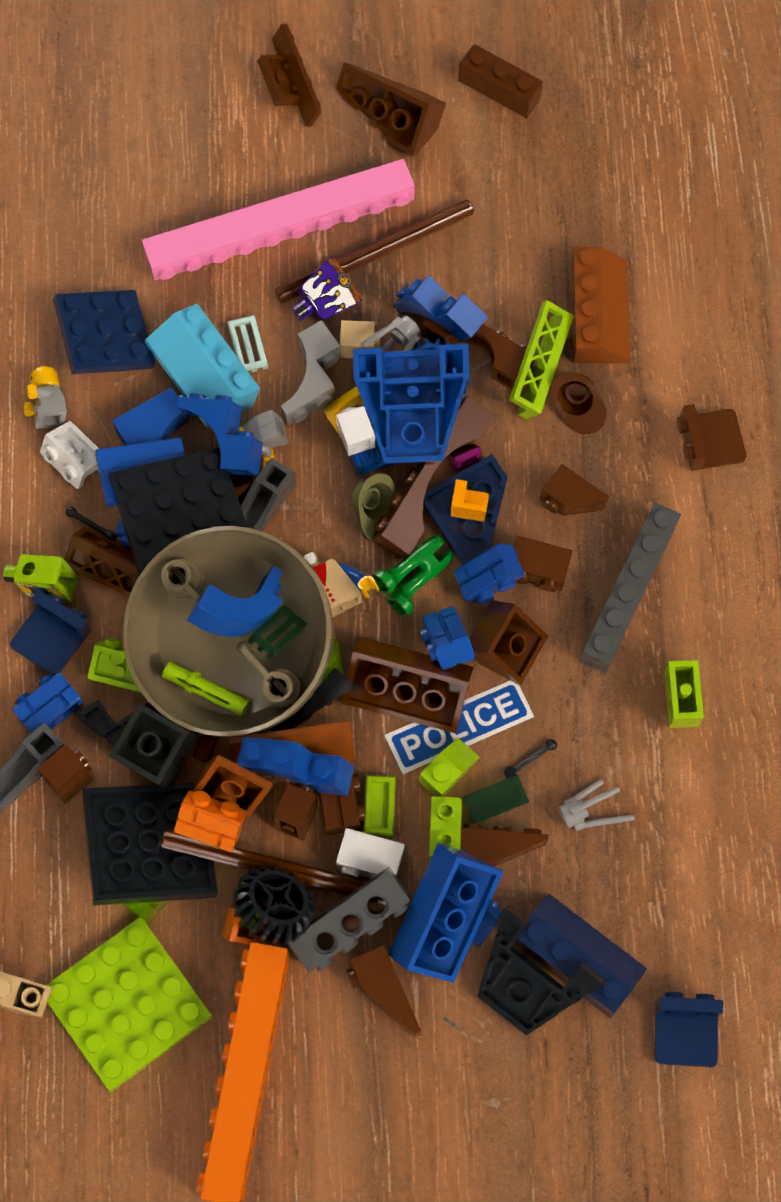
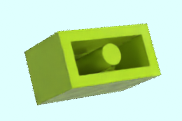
[664,660,704,728]

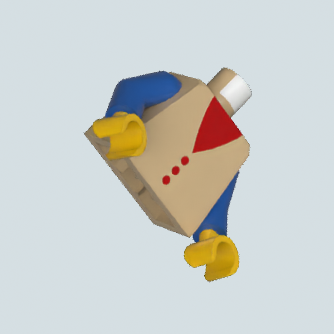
[303,552,379,617]

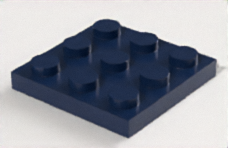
[53,290,155,374]

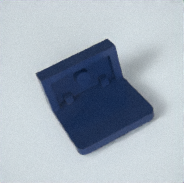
[10,590,91,676]
[655,992,723,1068]

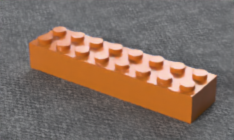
[196,942,290,1202]

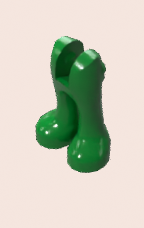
[372,534,454,617]

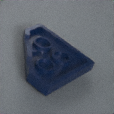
[423,454,507,565]

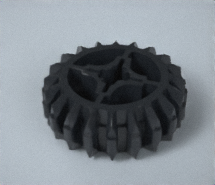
[231,864,316,946]

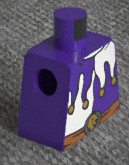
[291,256,363,321]

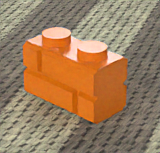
[174,790,247,852]

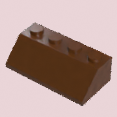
[342,637,474,734]

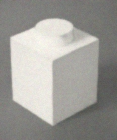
[336,406,375,456]

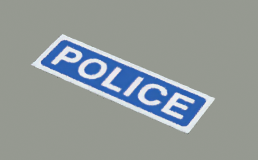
[385,681,534,774]

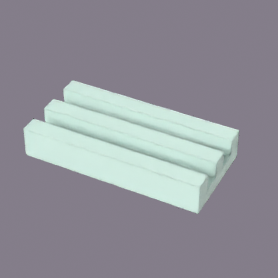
[227,315,268,372]

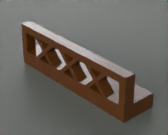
[64,527,179,597]

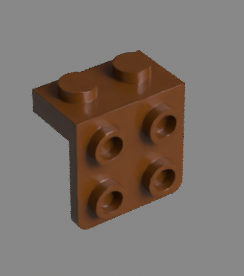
[677,404,746,471]

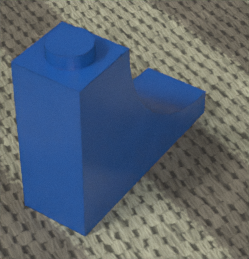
[112,388,188,446]

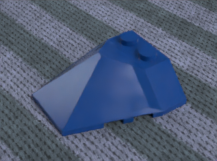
[353,344,470,464]

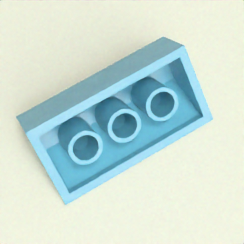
[145,303,260,428]

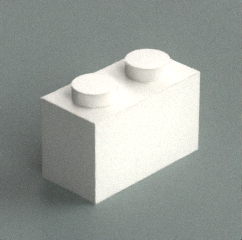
[336,828,405,880]

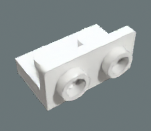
[40,421,99,489]

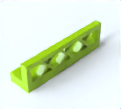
[509,300,574,419]

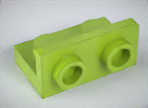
[87,638,142,693]
[429,796,462,862]

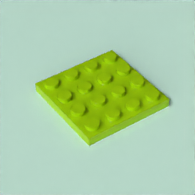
[46,917,213,1093]

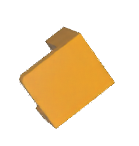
[450,479,489,522]

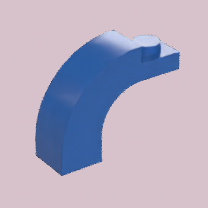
[187,566,283,637]

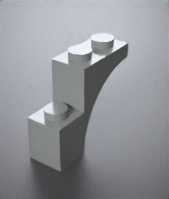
[281,320,340,426]

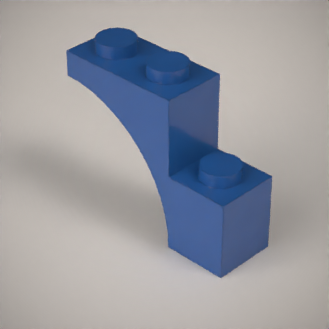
[393,276,488,342]
[177,393,263,477]
[237,737,354,796]

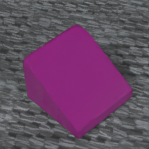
[447,443,482,471]

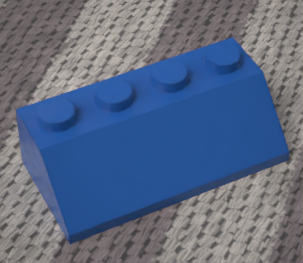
[388,843,504,983]

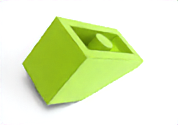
[418,738,480,797]

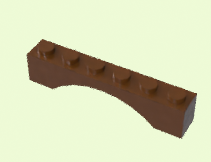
[372,396,495,558]

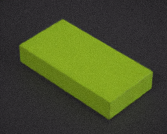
[363,775,396,838]

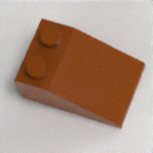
[190,755,273,825]

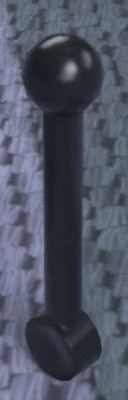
[66,506,118,541]
[504,739,557,779]

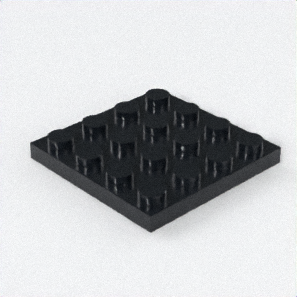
[108,448,248,576]
[82,783,218,906]

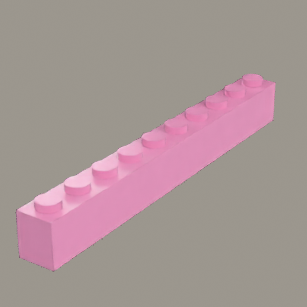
[142,159,415,281]

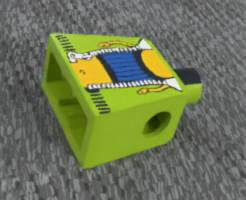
[3,554,78,604]

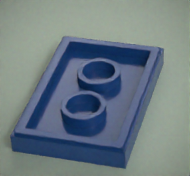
[95,438,185,507]

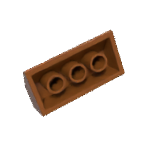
[571,247,630,363]
[229,721,355,780]

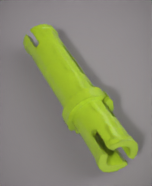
[162,661,250,718]

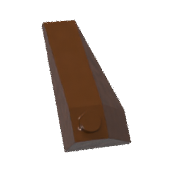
[336,63,446,156]

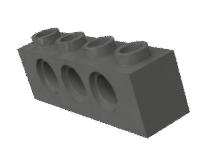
[288,866,411,972]

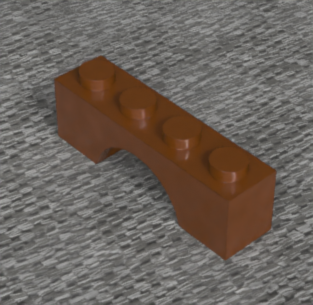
[421,318,535,390]

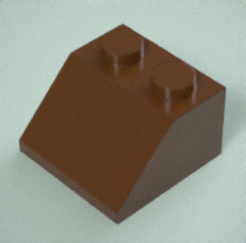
[469,600,548,685]

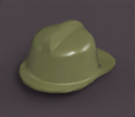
[351,473,396,542]

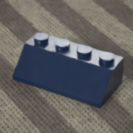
[515,894,647,1018]

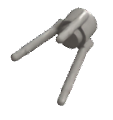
[360,315,420,352]
[558,779,635,831]

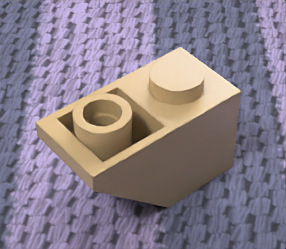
[0,971,53,1018]

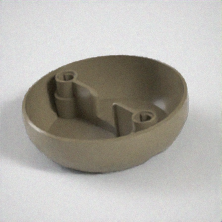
[123,526,334,737]

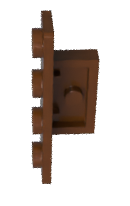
[257,24,322,127]

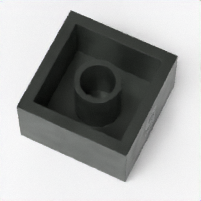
[109,703,200,789]

